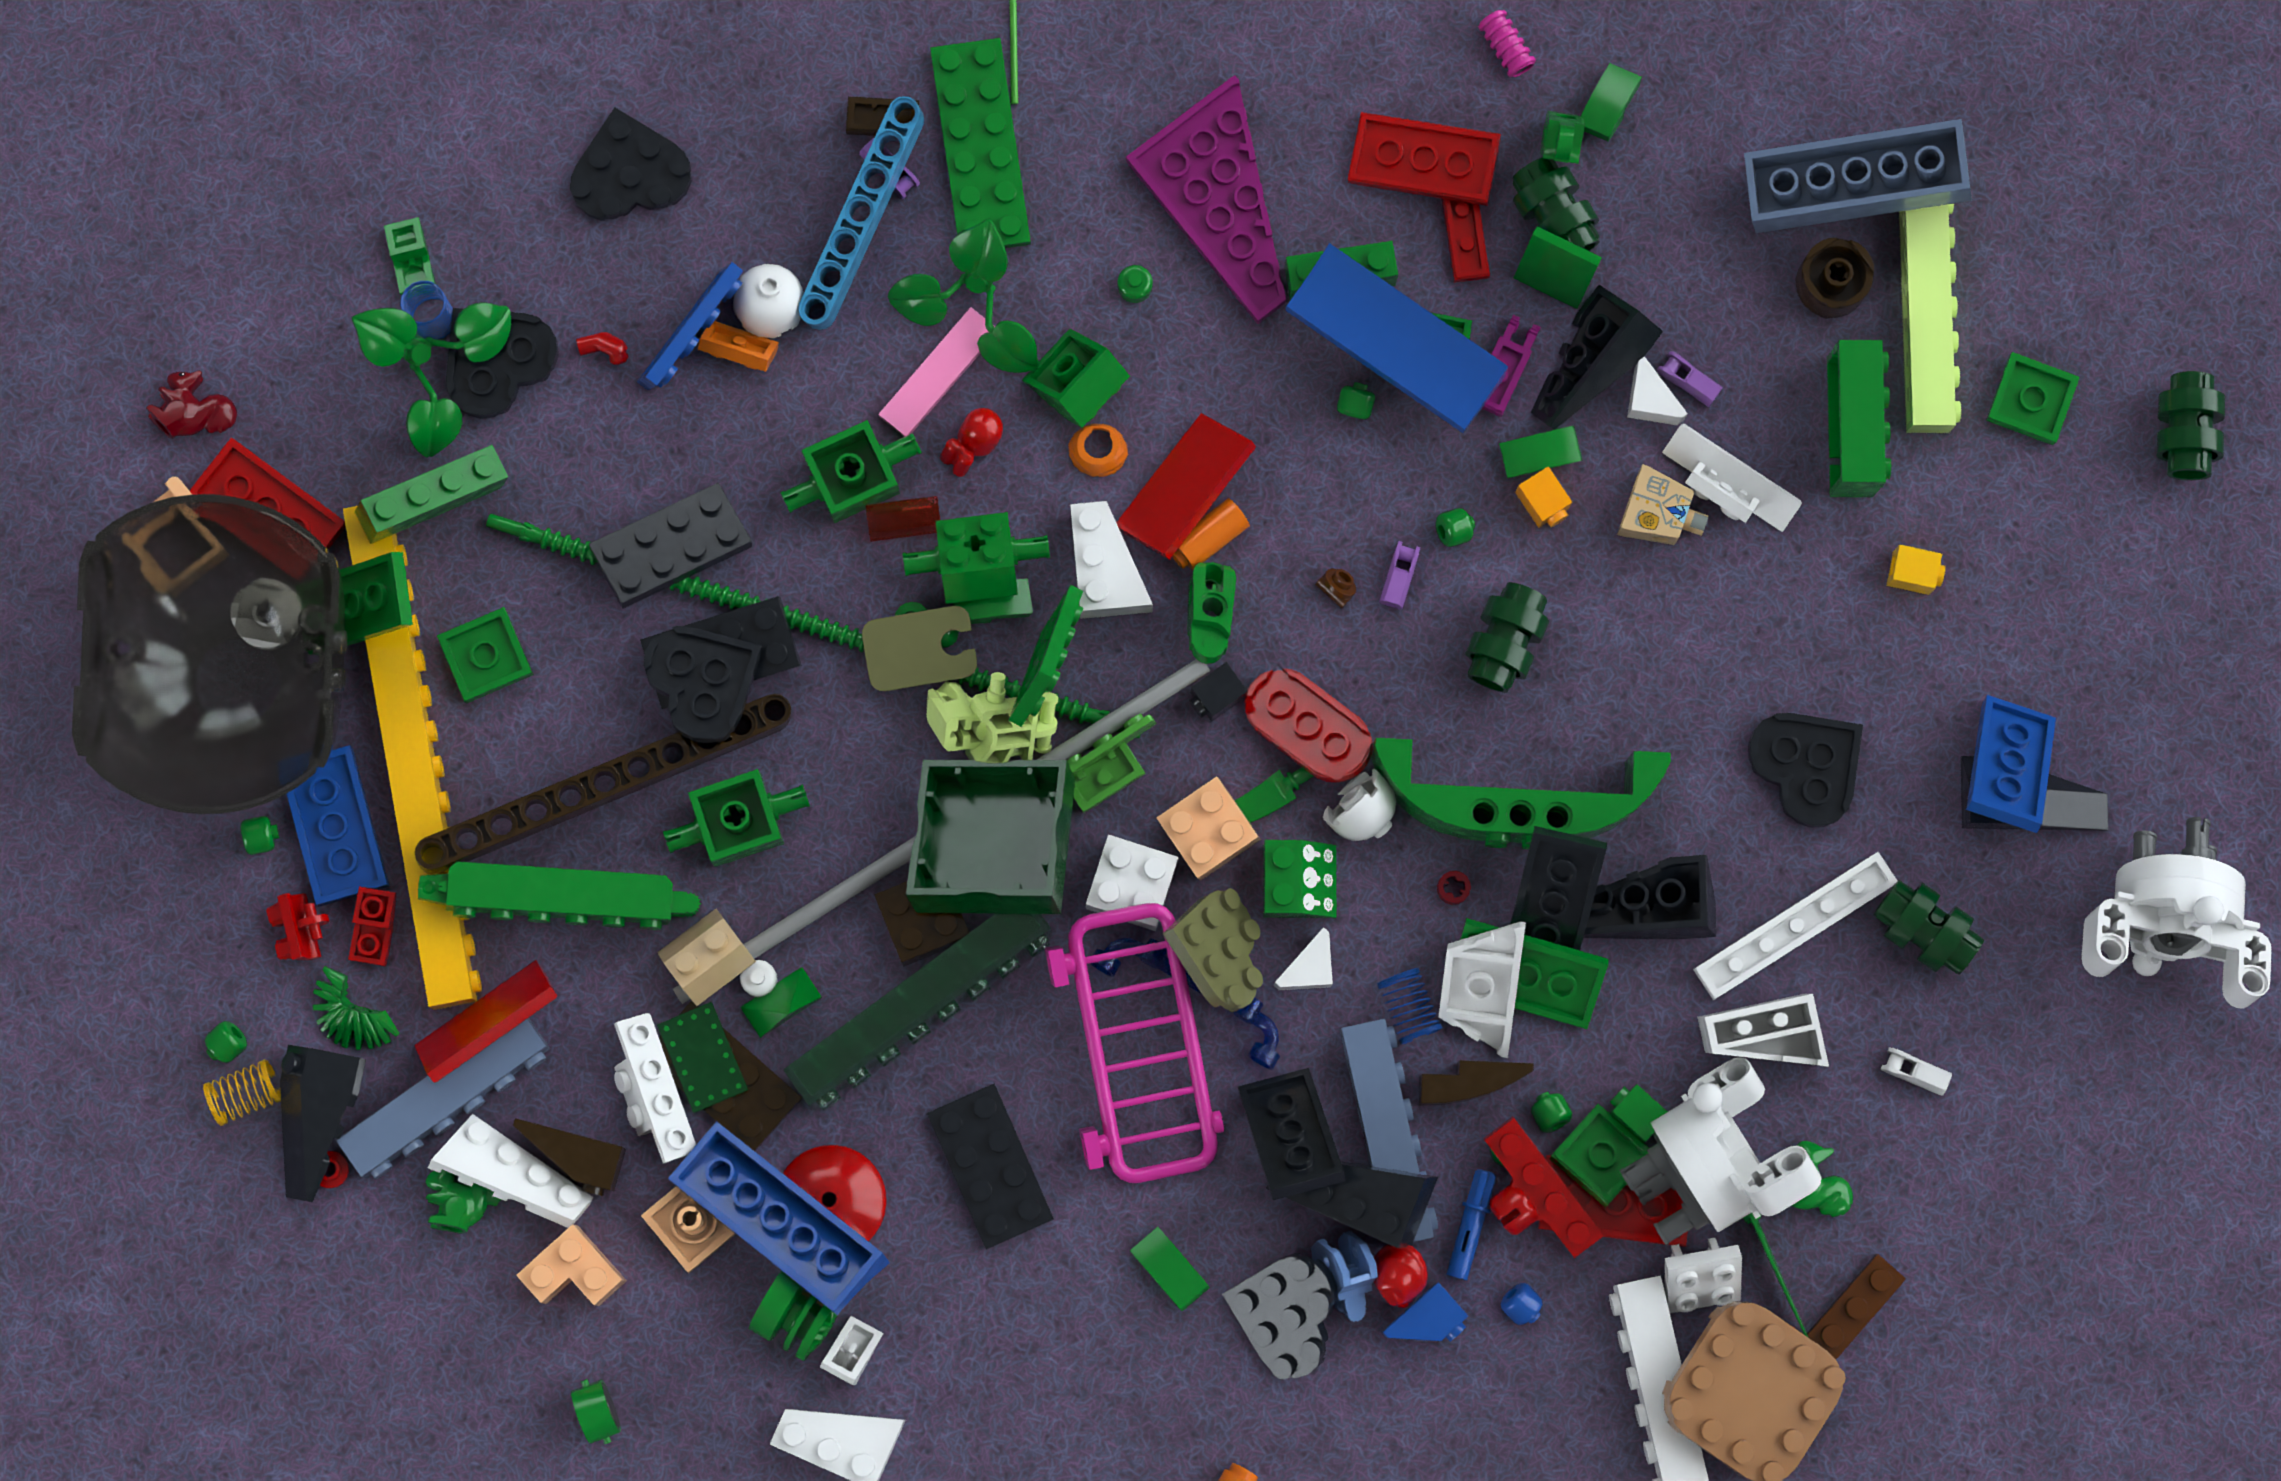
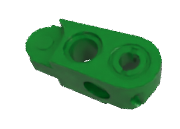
[1540,111,1585,164]
[1187,562,1236,664]

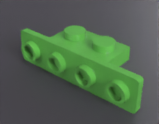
[1067,714,1157,813]

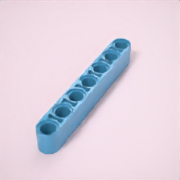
[798,96,924,330]

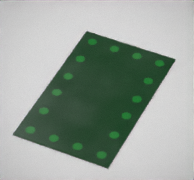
[657,1001,748,1113]

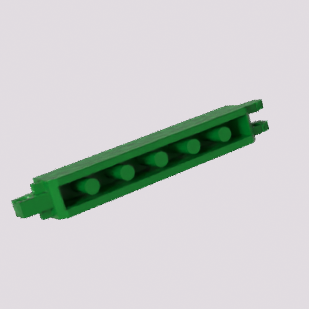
[418,862,701,930]

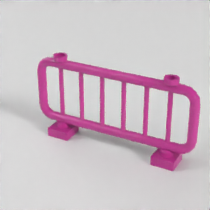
[1045,903,1224,1183]

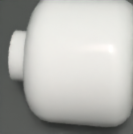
[740,960,778,997]

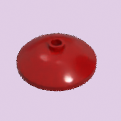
[783,1145,887,1242]

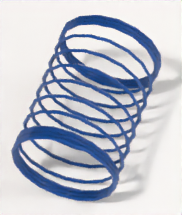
[400,281,453,340]
[1377,968,1443,1045]

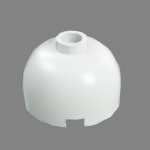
[733,264,804,338]
[1323,769,1396,841]

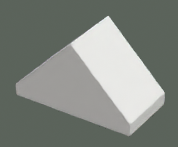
[1627,356,1688,425]
[1274,927,1333,990]
[820,1316,883,1385]

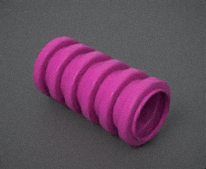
[1478,10,1536,77]

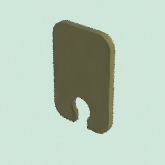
[862,606,977,691]

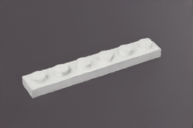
[1693,852,1897,1000]

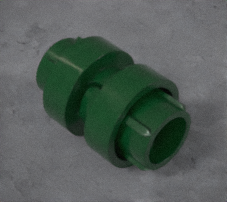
[1512,157,1600,251]
[2156,371,2225,481]
[1465,582,1550,693]
[1873,880,1984,975]

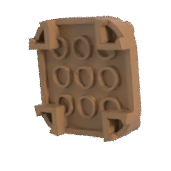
[1662,1301,1846,1481]

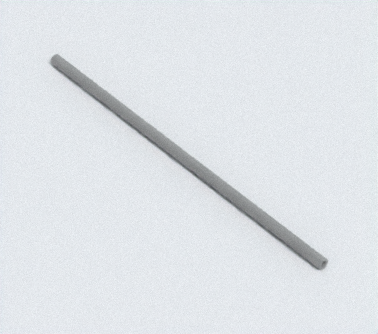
[673,659,1210,1004]

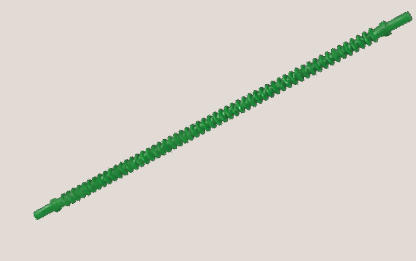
[486,513,1141,739]

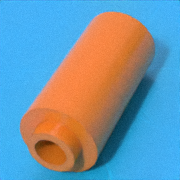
[1172,498,1250,570]

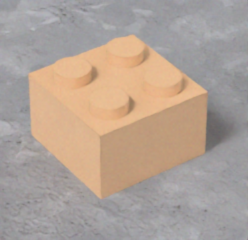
[1156,776,1261,881]

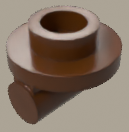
[1315,568,1356,609]

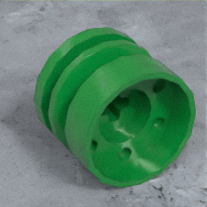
[748,1271,838,1361]

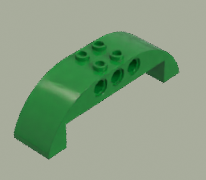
[1371,738,1671,850]

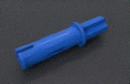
[1446,1169,1496,1281]

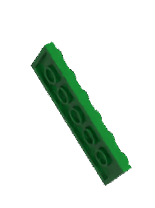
[930,38,1031,248]

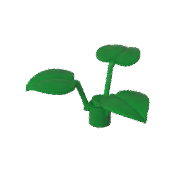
[888,218,1039,373]
[352,302,511,458]

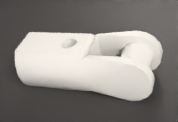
[1881,1047,1952,1096]

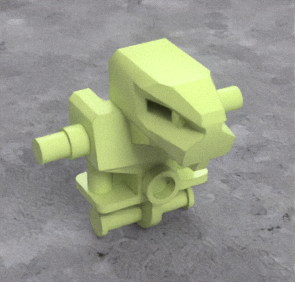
[926,672,1058,763]

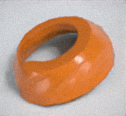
[1069,424,1128,477]

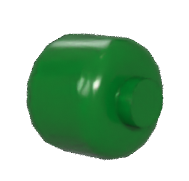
[1117,265,1153,303]
[1337,382,1375,420]
[1435,508,1475,547]
[241,816,280,855]
[204,1021,247,1063]
[1531,1092,1573,1133]

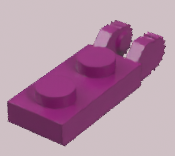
[1482,314,1541,417]

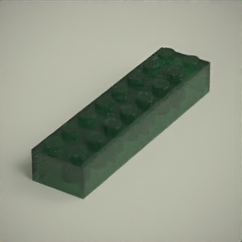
[783,914,1052,1111]

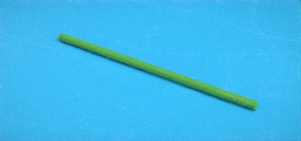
[1009,0,1018,104]

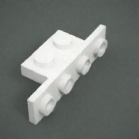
[1662,424,1802,532]
[614,1013,696,1164]

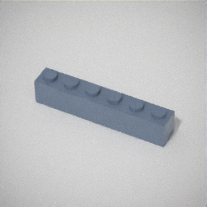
[336,1018,550,1179]
[1340,1019,1438,1244]

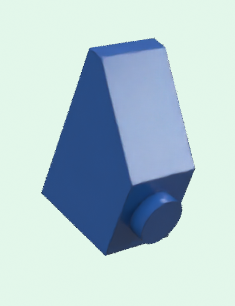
[1381,1282,1468,1342]

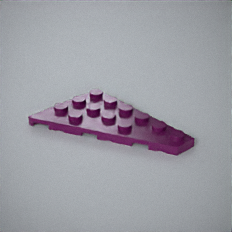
[1126,75,1286,324]

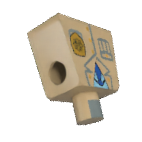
[1617,464,1709,545]

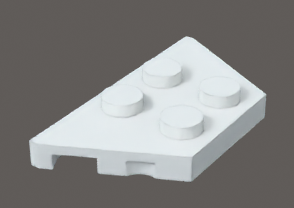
[1438,922,1526,1058]

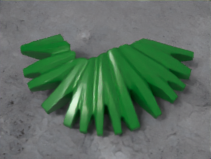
[313,966,400,1050]

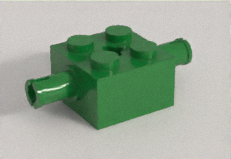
[780,420,922,524]
[903,512,1050,604]
[663,769,810,867]

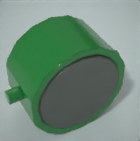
[571,1379,621,1444]

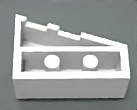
[1070,501,1153,619]
[1697,994,1829,1066]
[770,1409,906,1481]

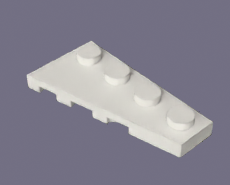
[428,1114,593,1228]

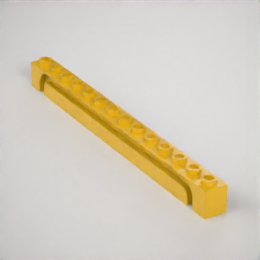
[343,506,482,1010]

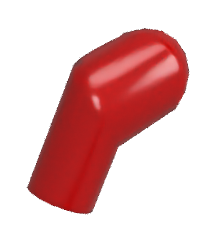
[576,332,628,365]

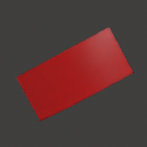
[348,886,397,966]

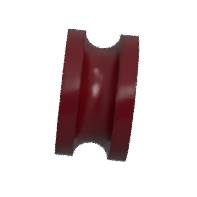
[1437,871,1471,905]

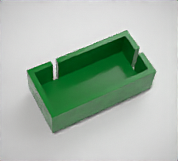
[1827,340,1891,497]

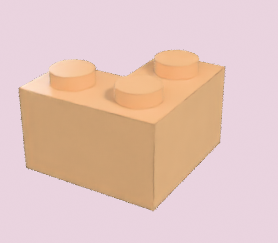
[516,1224,627,1306]

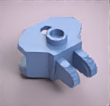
[1311,1230,1378,1322]

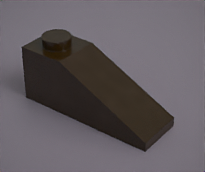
[513,1118,626,1196]

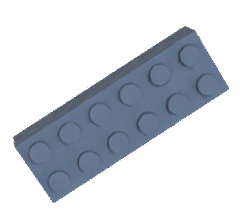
[1744,119,1972,233]

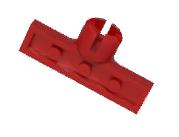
[1483,1116,1604,1258]

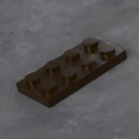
[659,1001,802,1151]

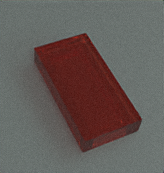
[865,496,941,542]

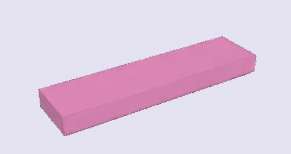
[878,307,995,437]

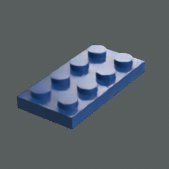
[637,262,743,390]
[1966,695,2056,833]
[279,745,390,907]

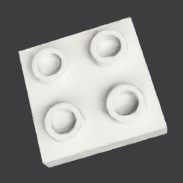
[1665,1238,1742,1313]

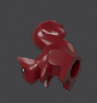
[146,370,237,439]

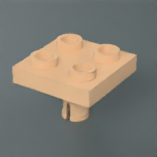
[641,1186,736,1273]

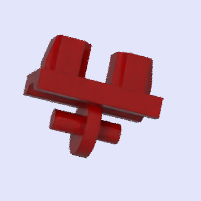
[266,893,330,960]

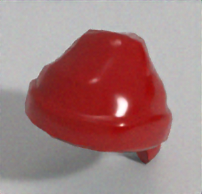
[1373,1244,1428,1308]

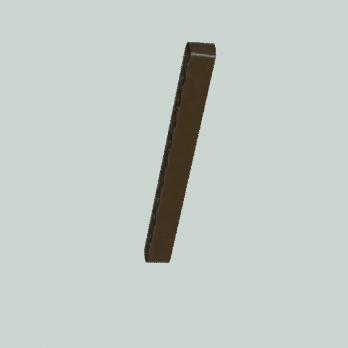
[415,693,791,875]

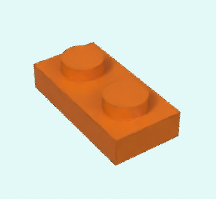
[698,321,779,372]

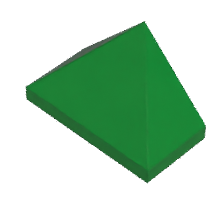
[740,967,822,1038]

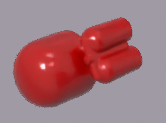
[940,408,1003,477]

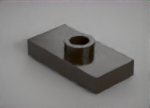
[846,96,920,136]

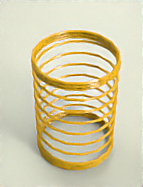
[203,1059,281,1126]

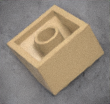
[657,909,756,1006]

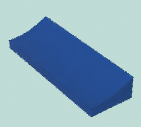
[1285,243,1508,433]
[668,1121,890,1315]

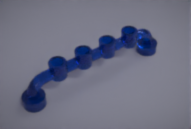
[1090,938,1280,1070]

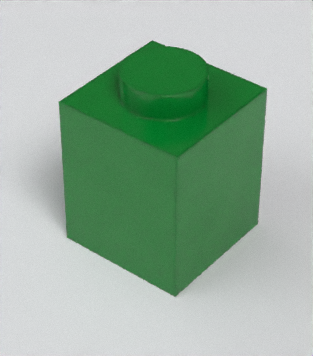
[1609,1084,1668,1143]

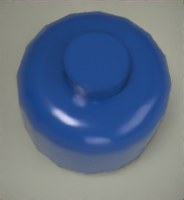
[1501,1283,1543,1325]

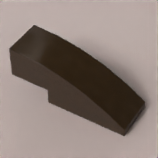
[1419,1060,1534,1106]

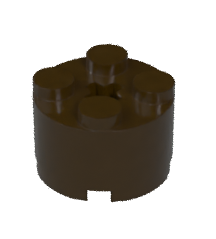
[1795,238,1874,319]

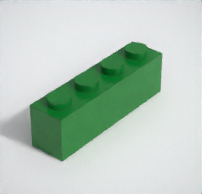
[355,445,508,544]

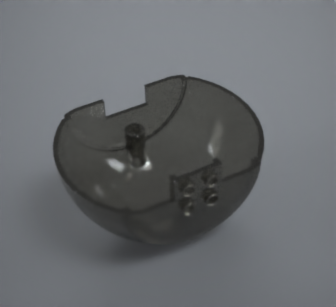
[72,494,348,814]

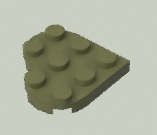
[1163,888,1263,1013]

